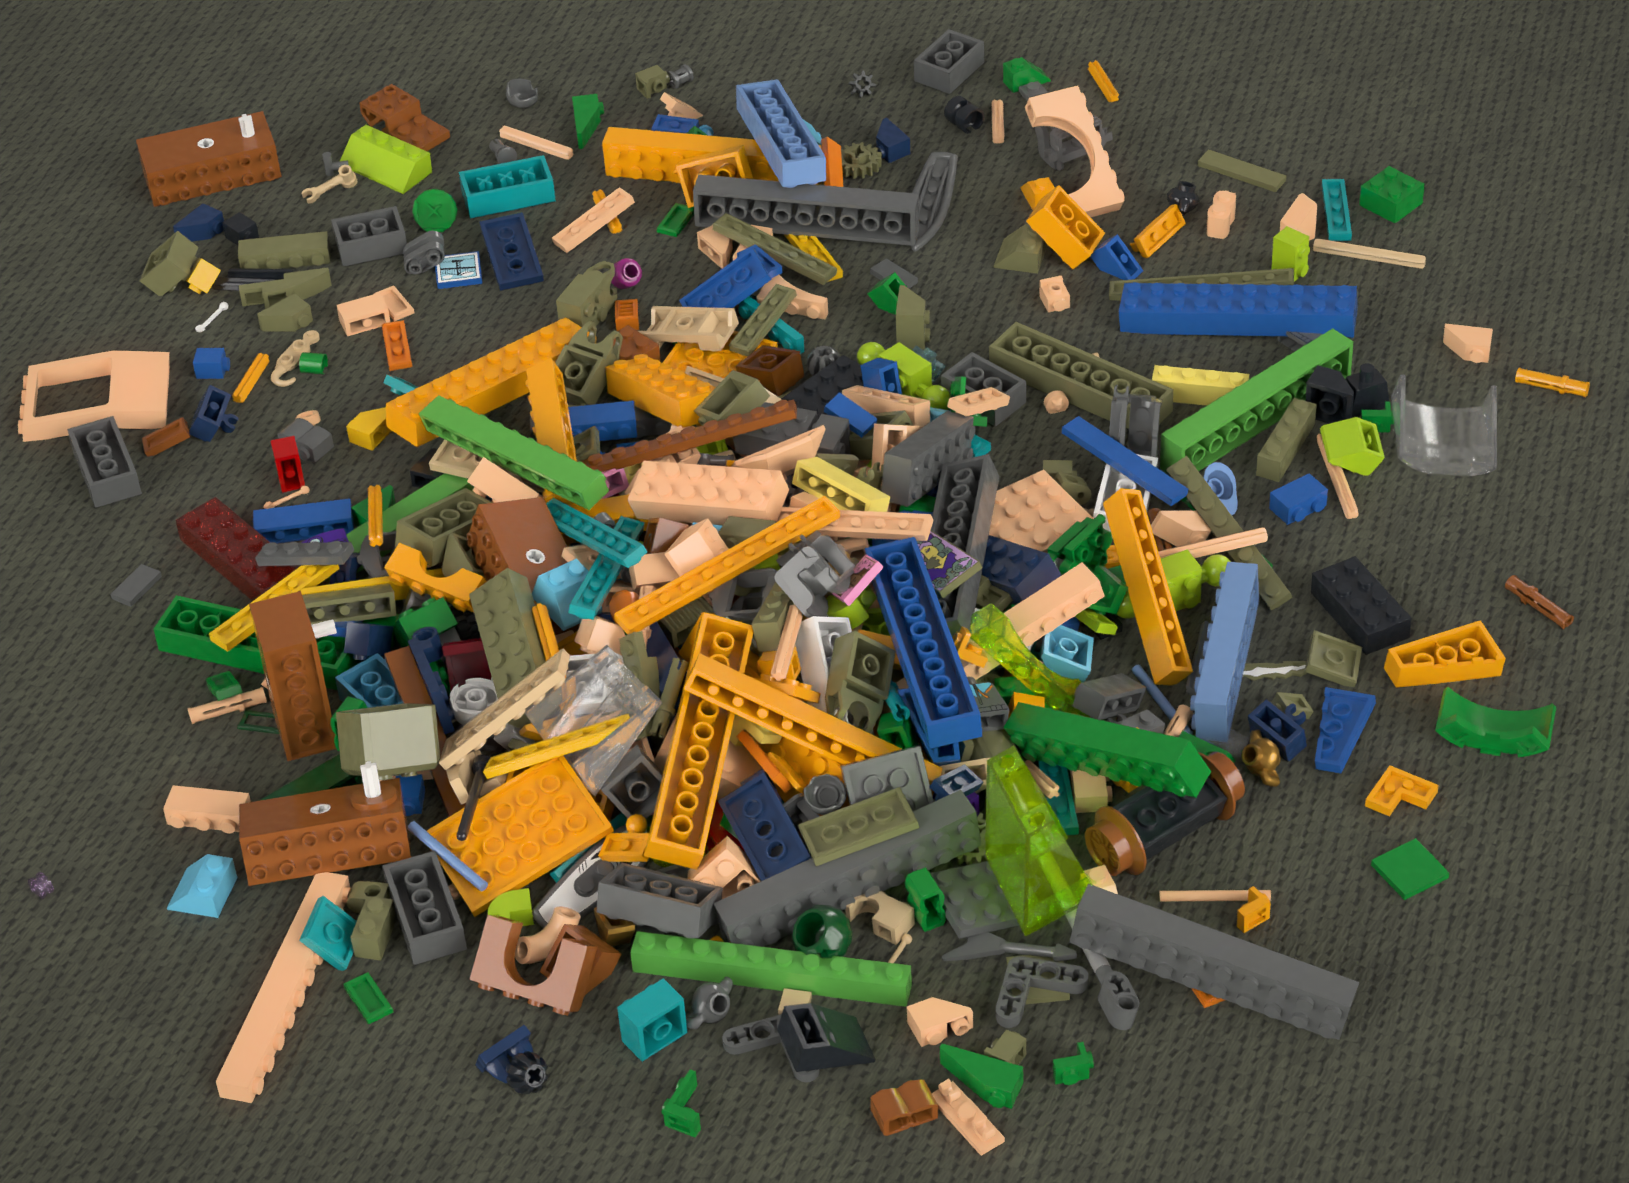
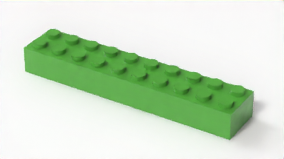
[1160,328,1353,475]

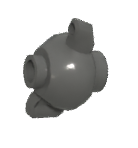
[686,977,733,1029]

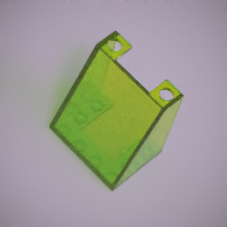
[985,745,1093,937]

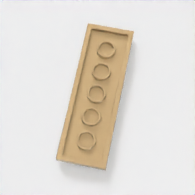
[439,648,570,770]

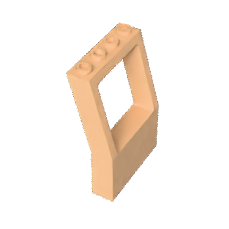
[18,351,170,442]

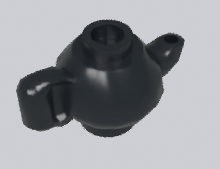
[1167,181,1200,216]

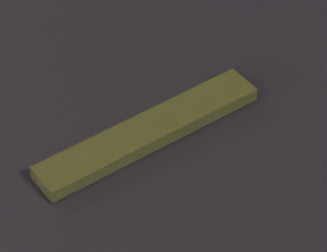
[712,213,837,285]

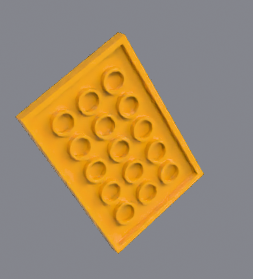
[427,755,614,917]

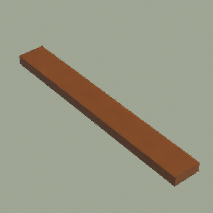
[384,646,466,817]

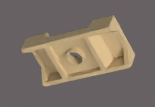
[638,306,739,351]

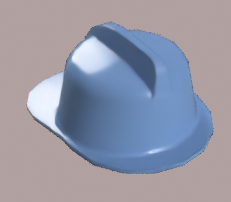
[1203,462,1238,515]

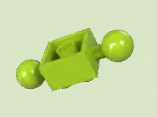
[857,342,951,410]
[1117,549,1231,619]

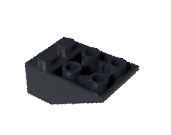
[777,1003,876,1072]

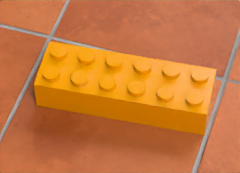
[605,354,716,428]

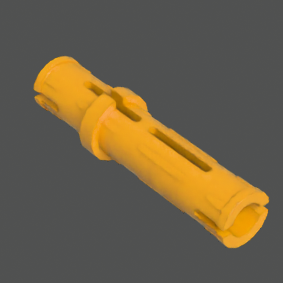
[1515,368,1590,397]

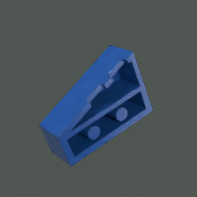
[898,688,961,766]

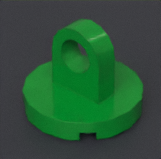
[412,188,457,232]

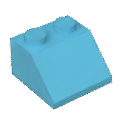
[532,558,603,631]
[1041,625,1094,691]
[167,854,237,918]

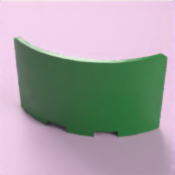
[1435,687,1556,757]

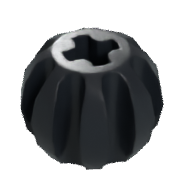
[505,1051,549,1095]

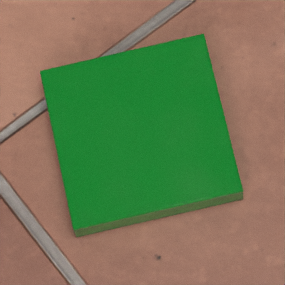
[1371,838,1449,900]

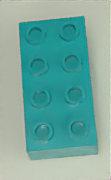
[459,155,556,218]

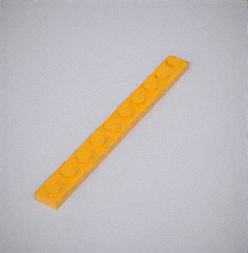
[614,496,840,635]

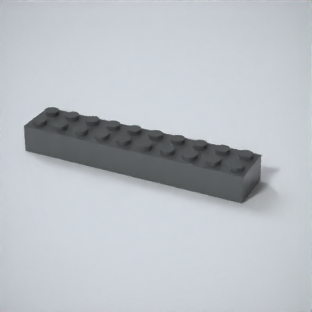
[693,174,919,246]
[931,454,1000,637]
[713,790,981,947]
[1069,884,1359,1040]

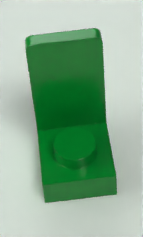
[662,1069,701,1138]

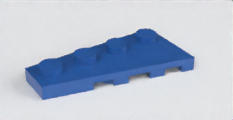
[1315,687,1376,773]

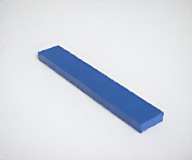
[1062,416,1188,506]

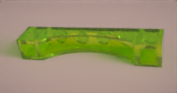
[969,603,1090,718]

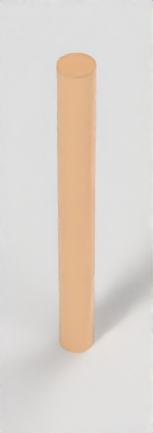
[1159,890,1271,902]

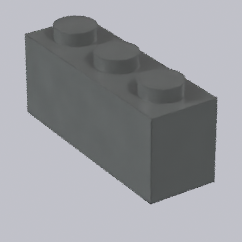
[1072,673,1147,720]

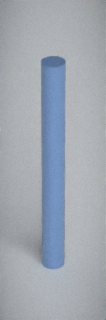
[1132,665,1193,735]
[407,821,488,891]

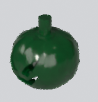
[792,905,852,959]

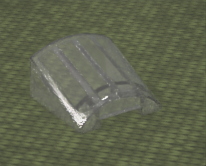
[1391,374,1497,476]
[525,645,662,796]

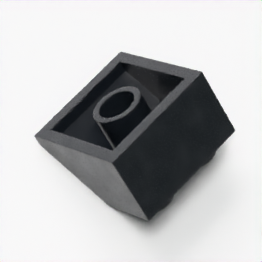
[1306,365,1354,424]

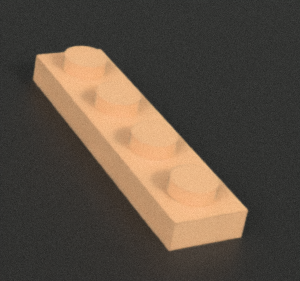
[552,187,635,253]

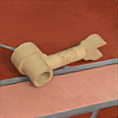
[302,165,357,203]

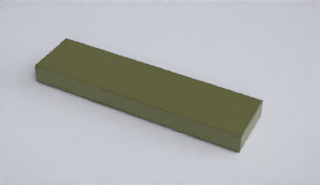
[1198,149,1286,192]
[729,284,797,356]

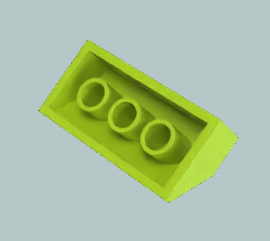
[340,125,432,194]

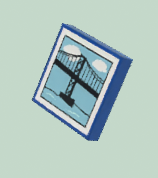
[435,251,482,289]

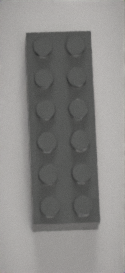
[882,411,975,507]

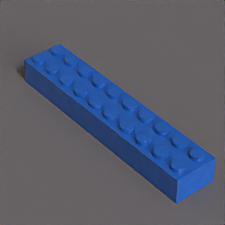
[1119,282,1358,338]
[865,537,982,749]

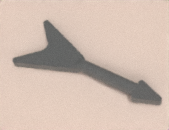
[942,932,1077,962]

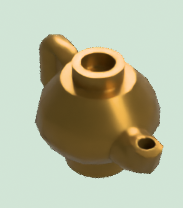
[1242,730,1280,787]

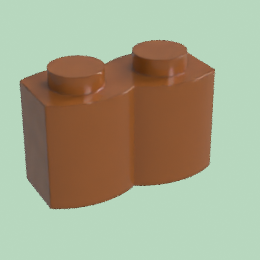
[870,1080,938,1136]

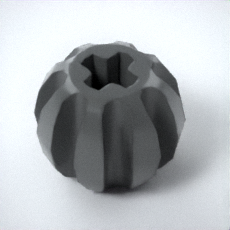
[807,345,840,376]

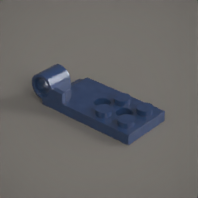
[479,213,544,291]
[408,627,456,734]
[718,768,812,881]

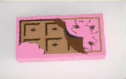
[832,555,883,606]

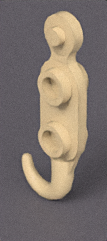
[271,330,320,387]

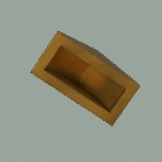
[594,907,635,947]

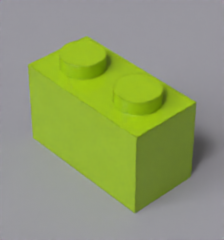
[1271,226,1310,281]

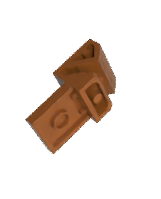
[359,84,450,151]

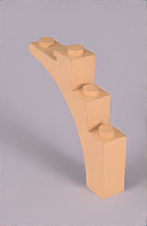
[733,225,828,319]

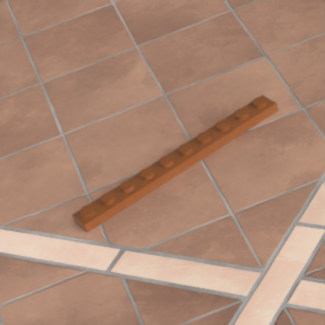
[577,399,797,472]

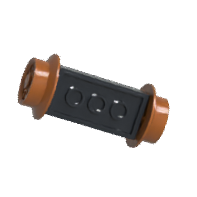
[1085,752,1245,876]

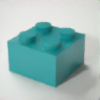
[617,978,688,1061]

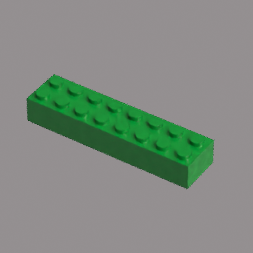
[153,595,360,690]
[1003,702,1211,798]

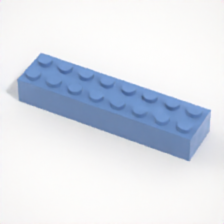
[736,79,826,188]
[1190,562,1259,743]

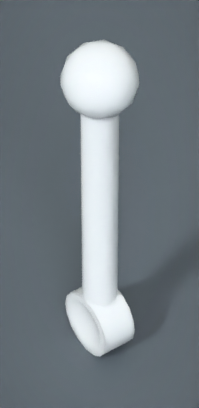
[195,302,228,332]

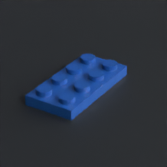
[679,247,772,308]

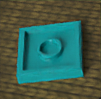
[299,896,357,971]

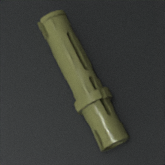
[649,658,689,738]

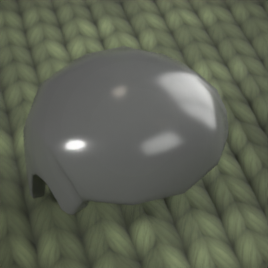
[506,78,538,108]
[803,774,847,815]

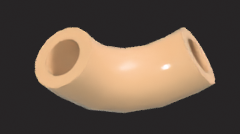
[515,906,581,964]

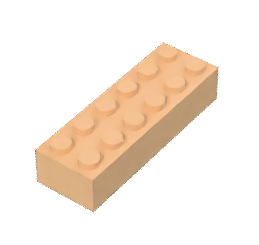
[628,461,789,525]

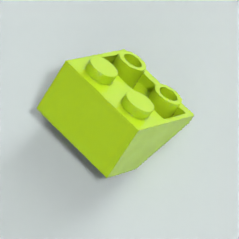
[1320,417,1385,476]

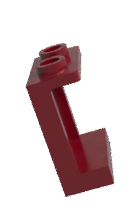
[442,638,492,691]

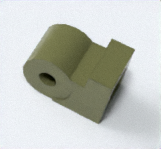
[1054,471,1091,505]
[347,881,391,914]

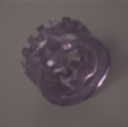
[28,872,54,899]

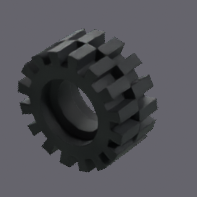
[449,605,481,640]

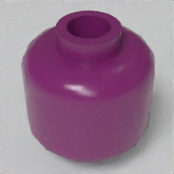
[611,258,642,289]

